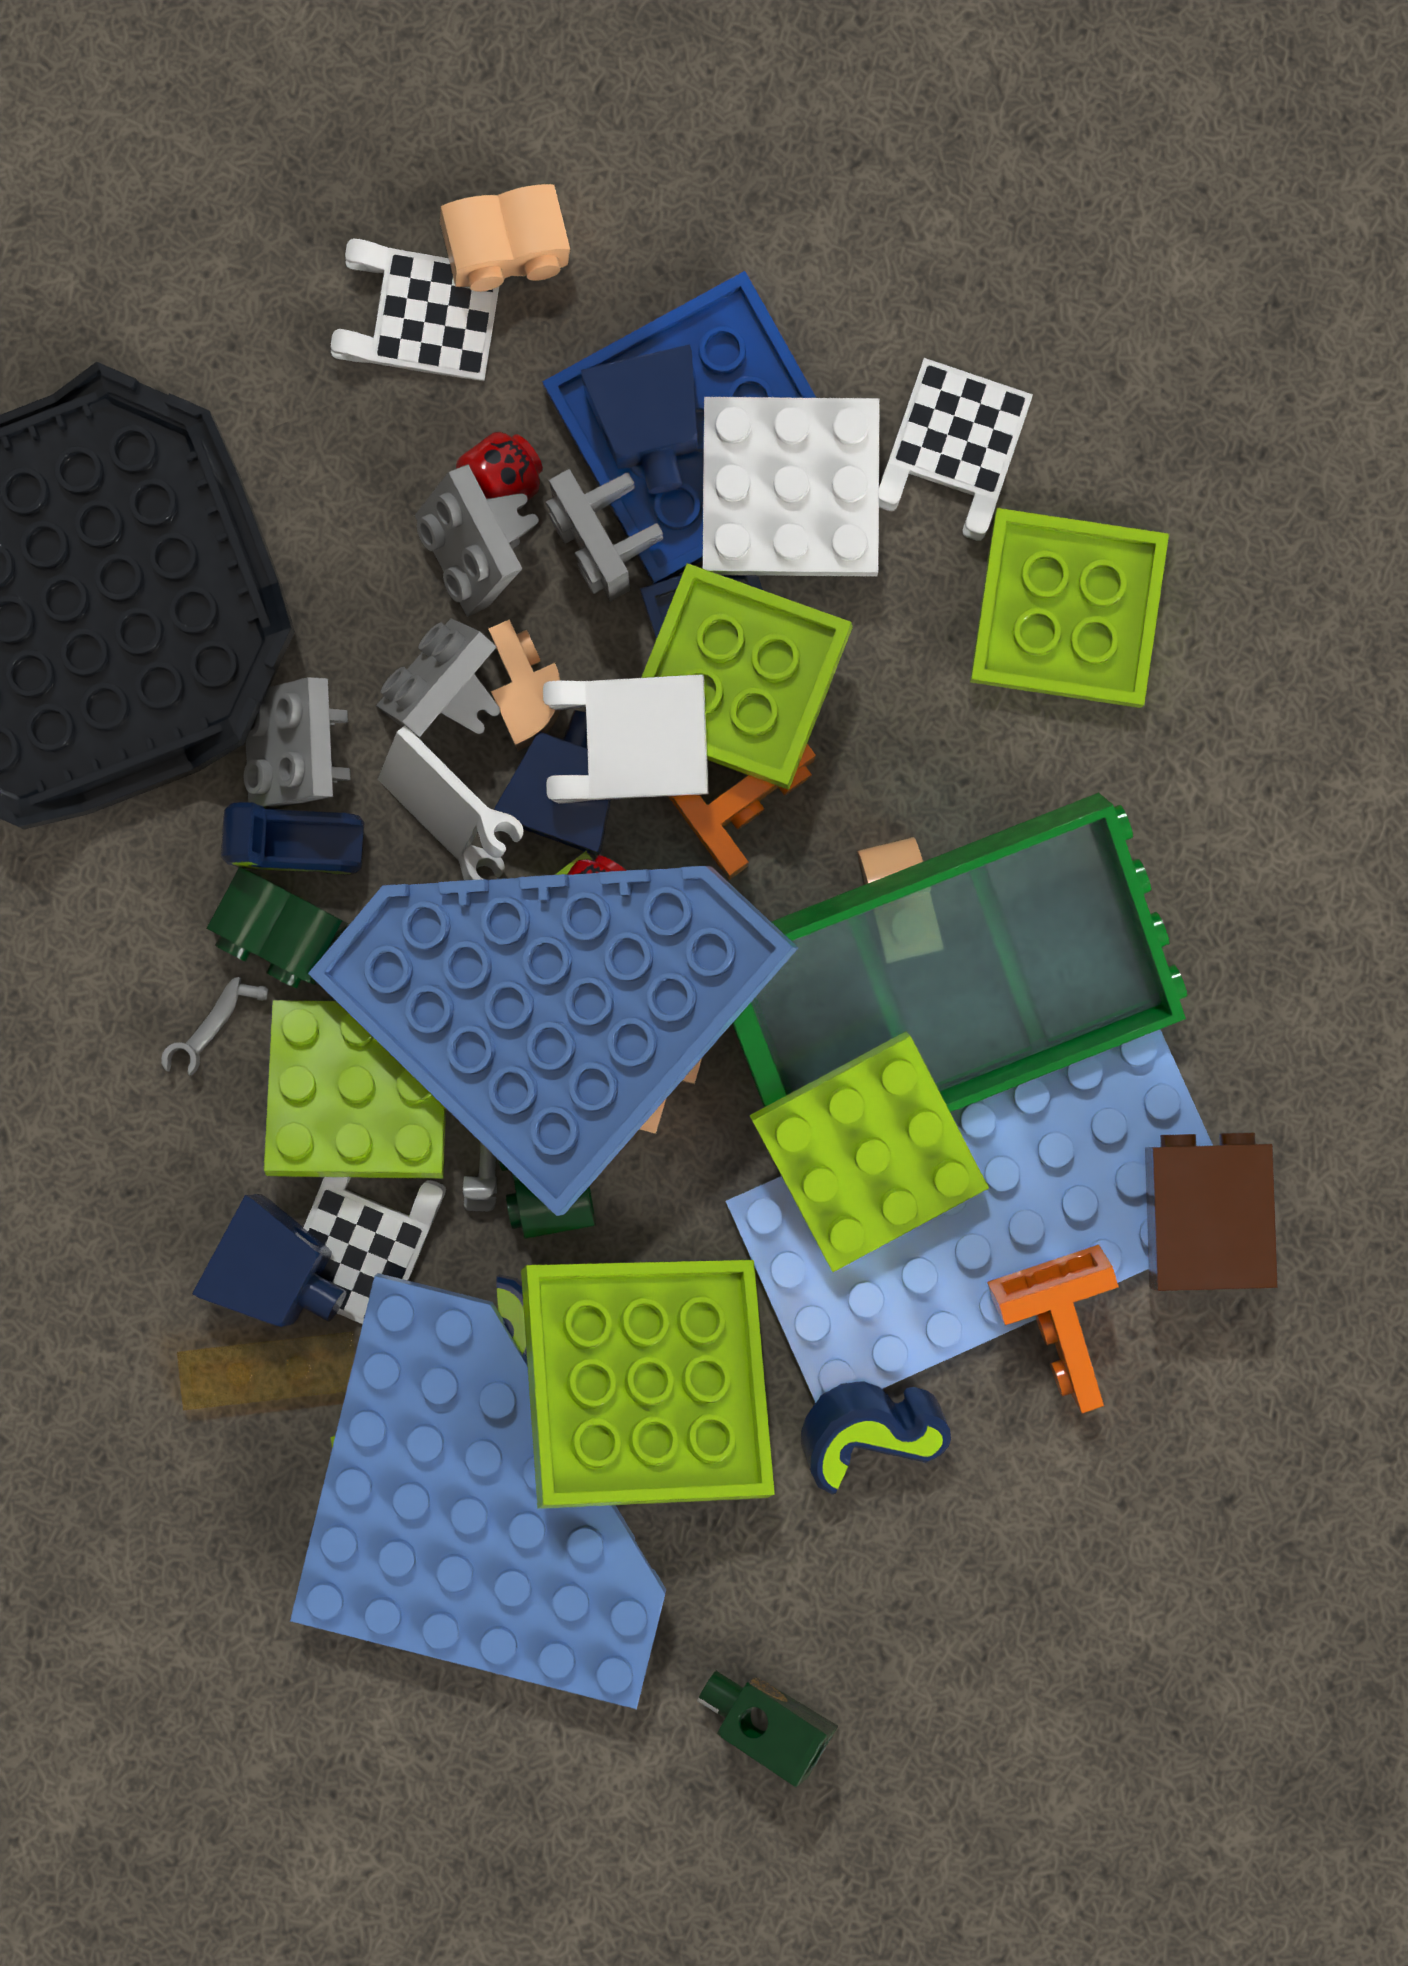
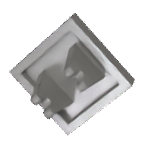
[414,465,538,617]
[546,469,663,602]
[376,618,500,737]
[244,677,351,809]

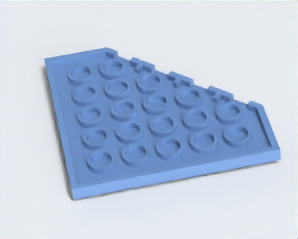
[308,866,798,1216]
[290,1273,666,1709]

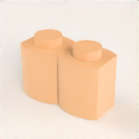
[440,184,570,292]

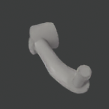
[161,977,269,1075]
[463,1142,497,1212]

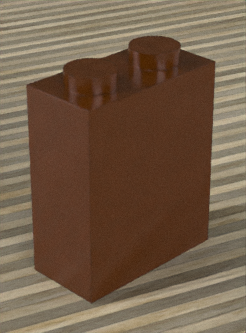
[1145,1133,1278,1291]

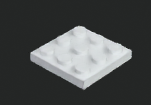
[703,397,879,576]

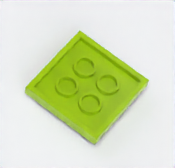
[970,508,1169,708]
[641,563,852,790]
[264,1000,446,1179]
[749,1031,989,1272]

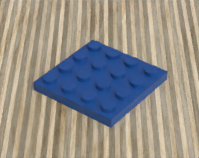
[542,271,816,584]

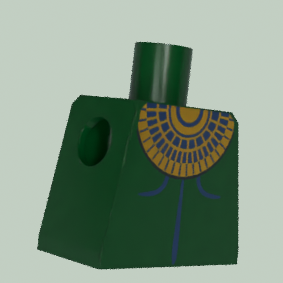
[697,1670,838,1788]

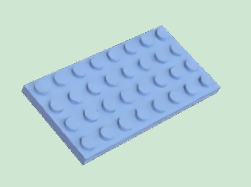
[726,1029,1213,1403]

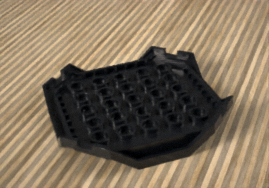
[0,361,295,830]

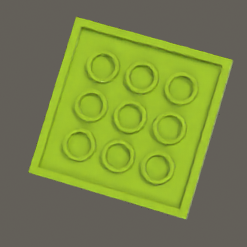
[521,1260,775,1509]

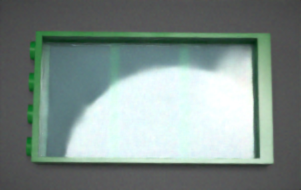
[732,793,1187,1112]

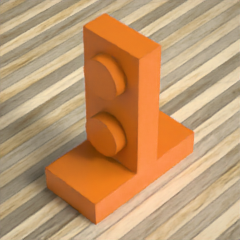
[668,744,816,880]
[987,1245,1119,1413]

